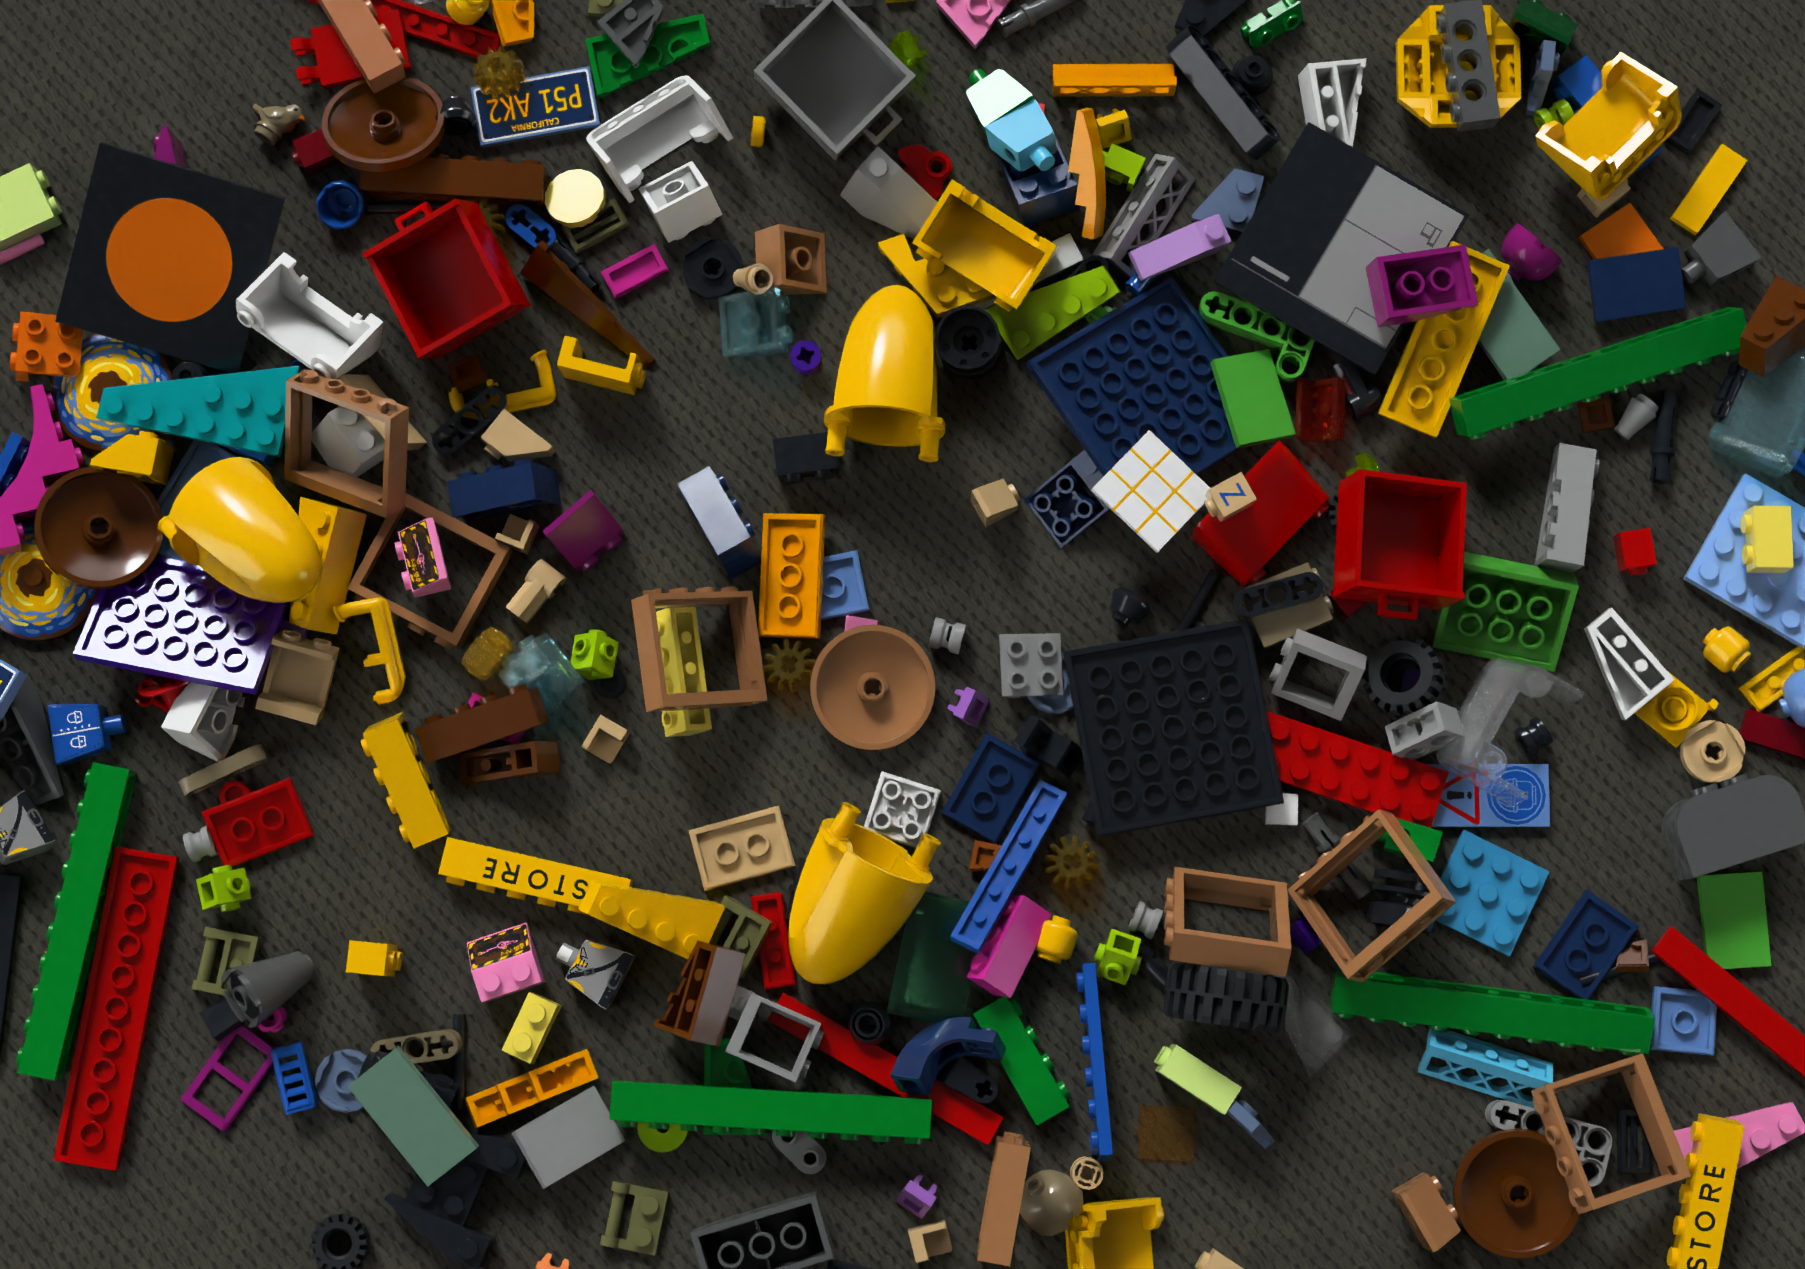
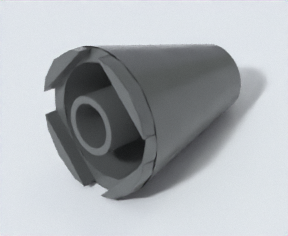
[221,951,314,1028]

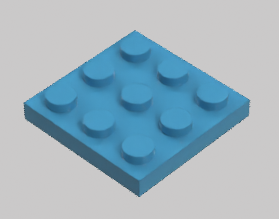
[1435,830,1550,957]

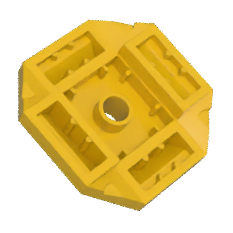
[1396,5,1521,128]

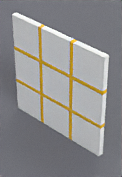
[1091,430,1210,553]

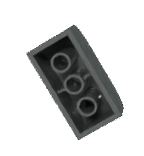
[1662,773,1805,881]
[690,1192,835,1269]

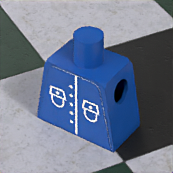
[47,704,127,766]

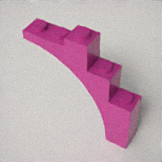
[0,384,84,556]

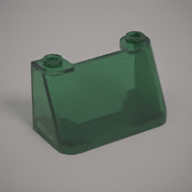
[887,891,977,1023]

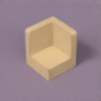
[495,514,539,555]
[581,714,630,764]
[908,1220,952,1263]

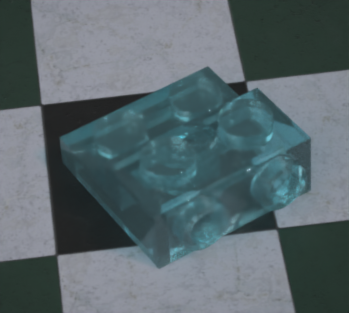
[719,287,793,359]
[498,633,585,716]

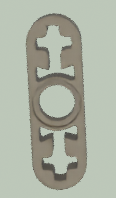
[178,744,268,797]
[370,1029,463,1064]

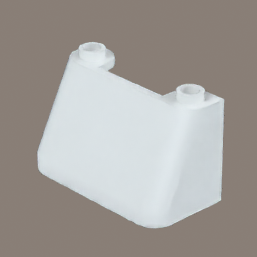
[236,252,383,379]

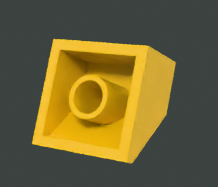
[90,431,174,486]

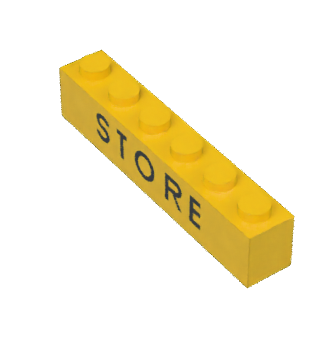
[438,837,634,915]
[1667,1113,1745,1269]

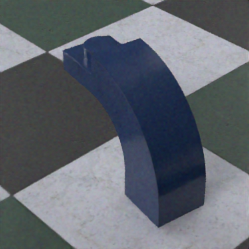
[890,1017,1006,1096]

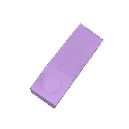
[1128,214,1232,281]

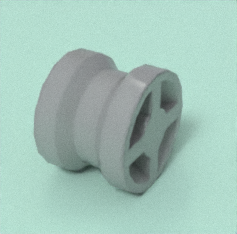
[183,826,218,863]
[1128,901,1163,939]

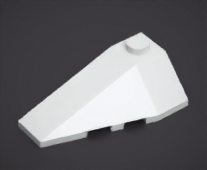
[161,682,246,762]

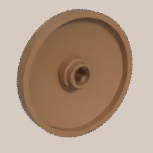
[810,625,935,750]

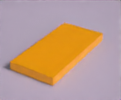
[758,513,826,639]

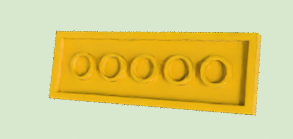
[1378,241,1510,438]

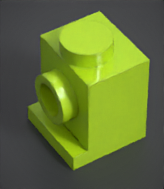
[1103,143,1146,192]

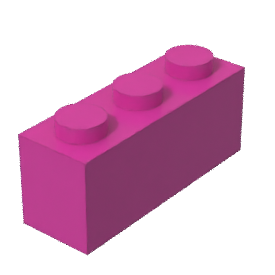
[967,895,1052,998]

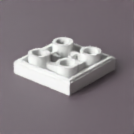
[864,771,941,848]

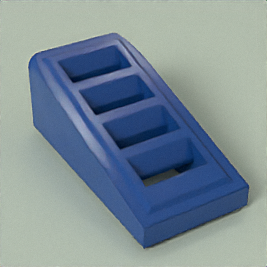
[271,1041,319,1115]

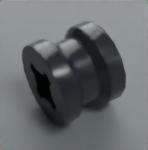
[1514,717,1553,756]

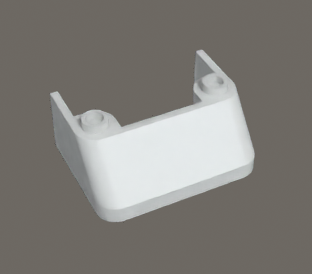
[586,75,733,203]

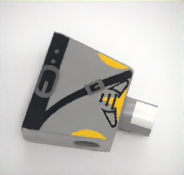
[0,790,55,865]
[556,940,636,1009]

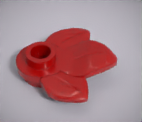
[898,145,952,200]

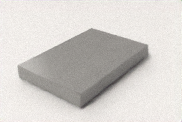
[512,1086,625,1189]

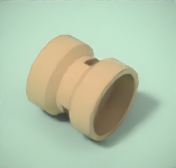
[1070,1156,1104,1190]

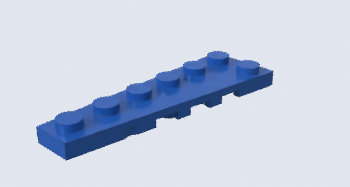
[1076,963,1113,1162]

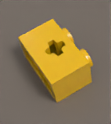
[346,940,403,977]

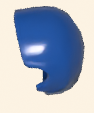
[315,180,366,230]

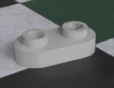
[772,1130,827,1174]

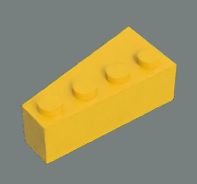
[289,497,367,635]
[361,712,450,849]
[579,880,726,959]

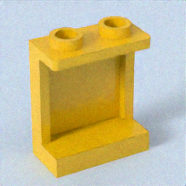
[557,336,646,395]

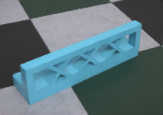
[1418,1027,1553,1108]

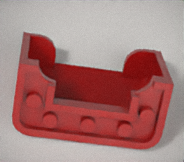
[1190,441,1330,587]

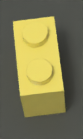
[1740,506,1794,573]
[502,992,562,1064]

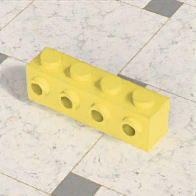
[656,607,712,737]

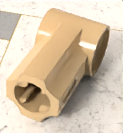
[506,559,566,624]

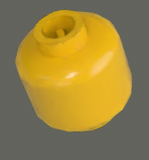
[446,0,490,25]
[1703,626,1751,673]
[1035,915,1078,964]

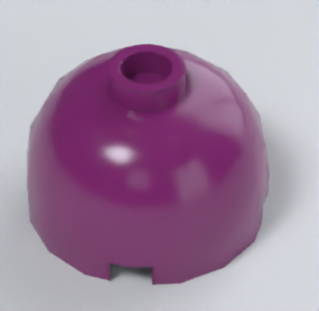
[1501,223,1563,282]

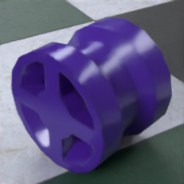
[790,340,822,375]

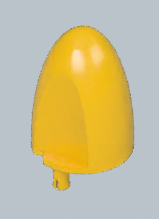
[824,285,946,462]
[157,457,321,603]
[788,802,941,985]

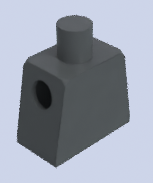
[1681,211,1761,286]

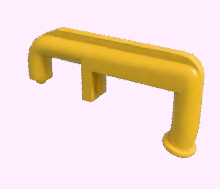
[448,350,556,420]
[333,597,406,705]

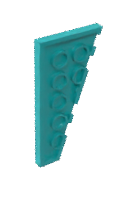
[96,366,302,458]

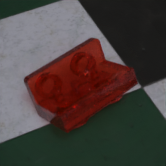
[1295,377,1346,443]

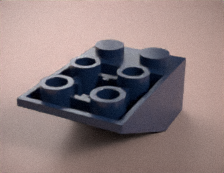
[994,138,1081,227]
[1024,450,1112,548]

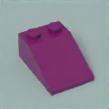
[1365,244,1478,327]
[543,490,625,573]

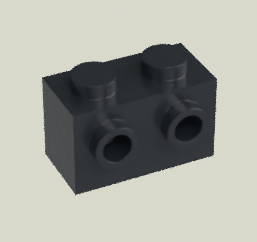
[773,432,840,484]

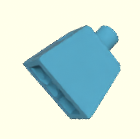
[985,99,1057,171]

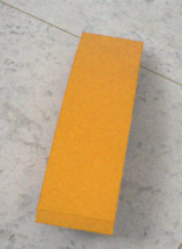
[1068,108,1106,239]
[464,1049,599,1128]

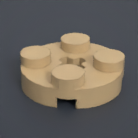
[1680,720,1745,783]

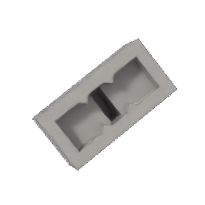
[1385,701,1465,760]

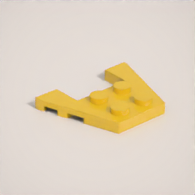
[878,234,995,318]

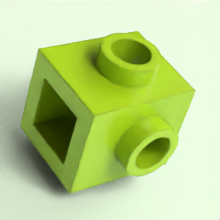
[569,629,619,680]
[196,865,251,912]
[1094,928,1142,986]

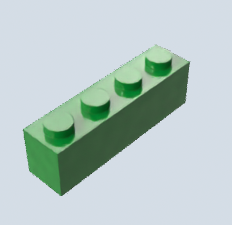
[973,997,1071,1126]

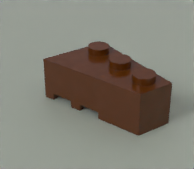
[1739,276,1805,377]
[653,940,746,1047]

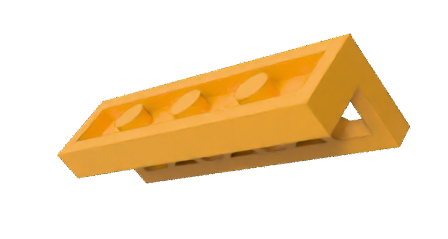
[1053,64,1177,97]

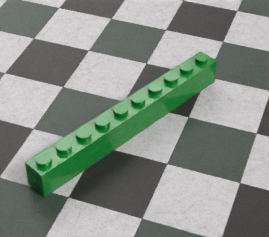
[1449,307,1746,440]
[16,762,137,1081]
[1329,966,1655,1056]
[609,1080,932,1144]

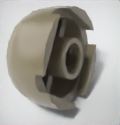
[1019,1169,1084,1236]

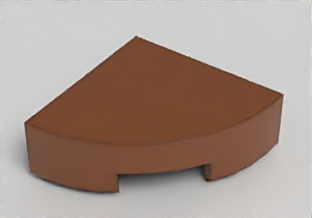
[968,840,1002,873]

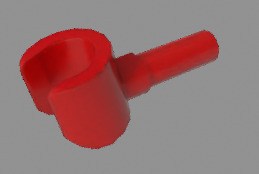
[135,686,169,713]

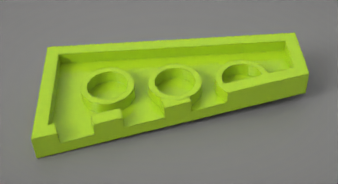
[984,266,1121,360]

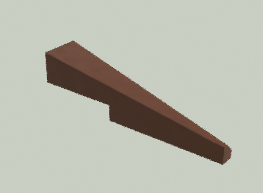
[520,240,656,369]

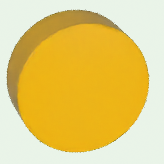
[751,116,765,147]

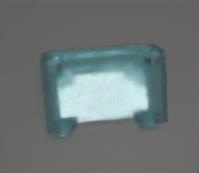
[1708,348,1805,480]

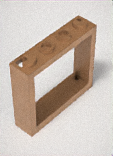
[284,369,409,518]
[347,493,514,650]
[631,586,768,712]
[1287,809,1456,983]
[1164,867,1291,977]
[1531,1053,1691,1215]
[977,1131,1031,1267]

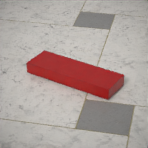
[751,891,796,990]

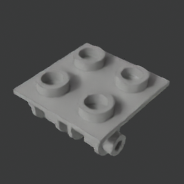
[999,633,1063,698]

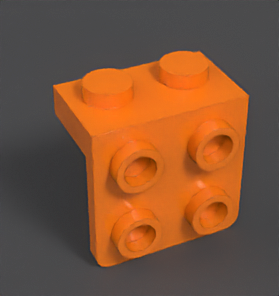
[10,311,83,382]

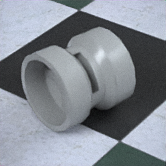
[928,617,966,655]

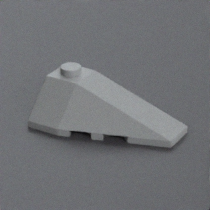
[840,147,937,239]

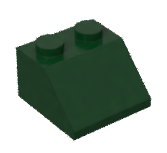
[1508,0,1578,58]

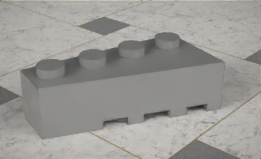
[1534,443,1599,573]

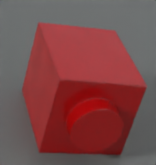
[1613,528,1657,577]

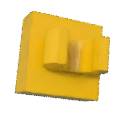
[1096,109,1132,149]

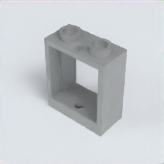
[1269,628,1367,721]
[725,992,824,1083]

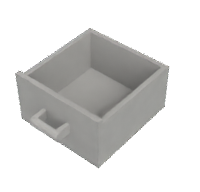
[754,0,916,161]

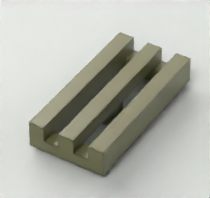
[561,198,630,255]

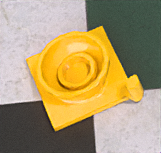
[1634,673,1719,748]

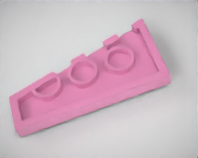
[936,0,1011,49]
[1673,1102,1805,1169]

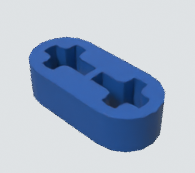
[505,204,557,249]

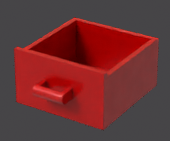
[362,199,531,359]
[1333,469,1467,620]

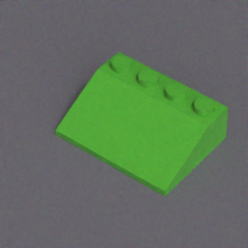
[1432,552,1579,672]

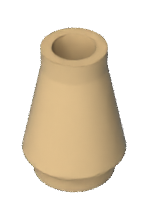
[733,263,773,294]

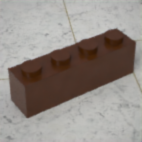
[415,684,550,764]

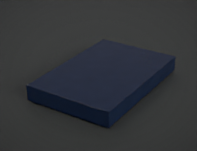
[1586,247,1686,322]
[941,732,1041,844]
[1532,889,1639,1000]

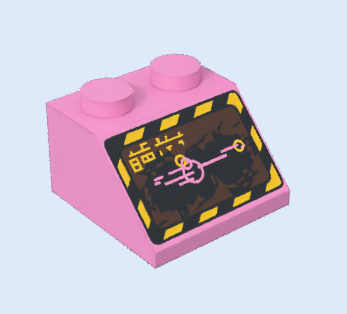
[394,517,451,598]
[467,922,546,1002]

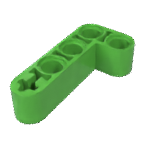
[1198,291,1314,384]

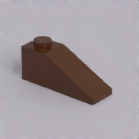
[460,741,560,784]

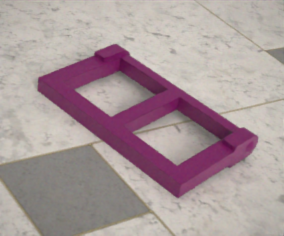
[180,1025,274,1132]

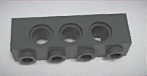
[1436,0,1500,132]

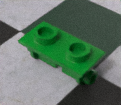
[1240,0,1304,51]

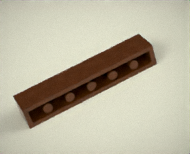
[359,154,548,208]

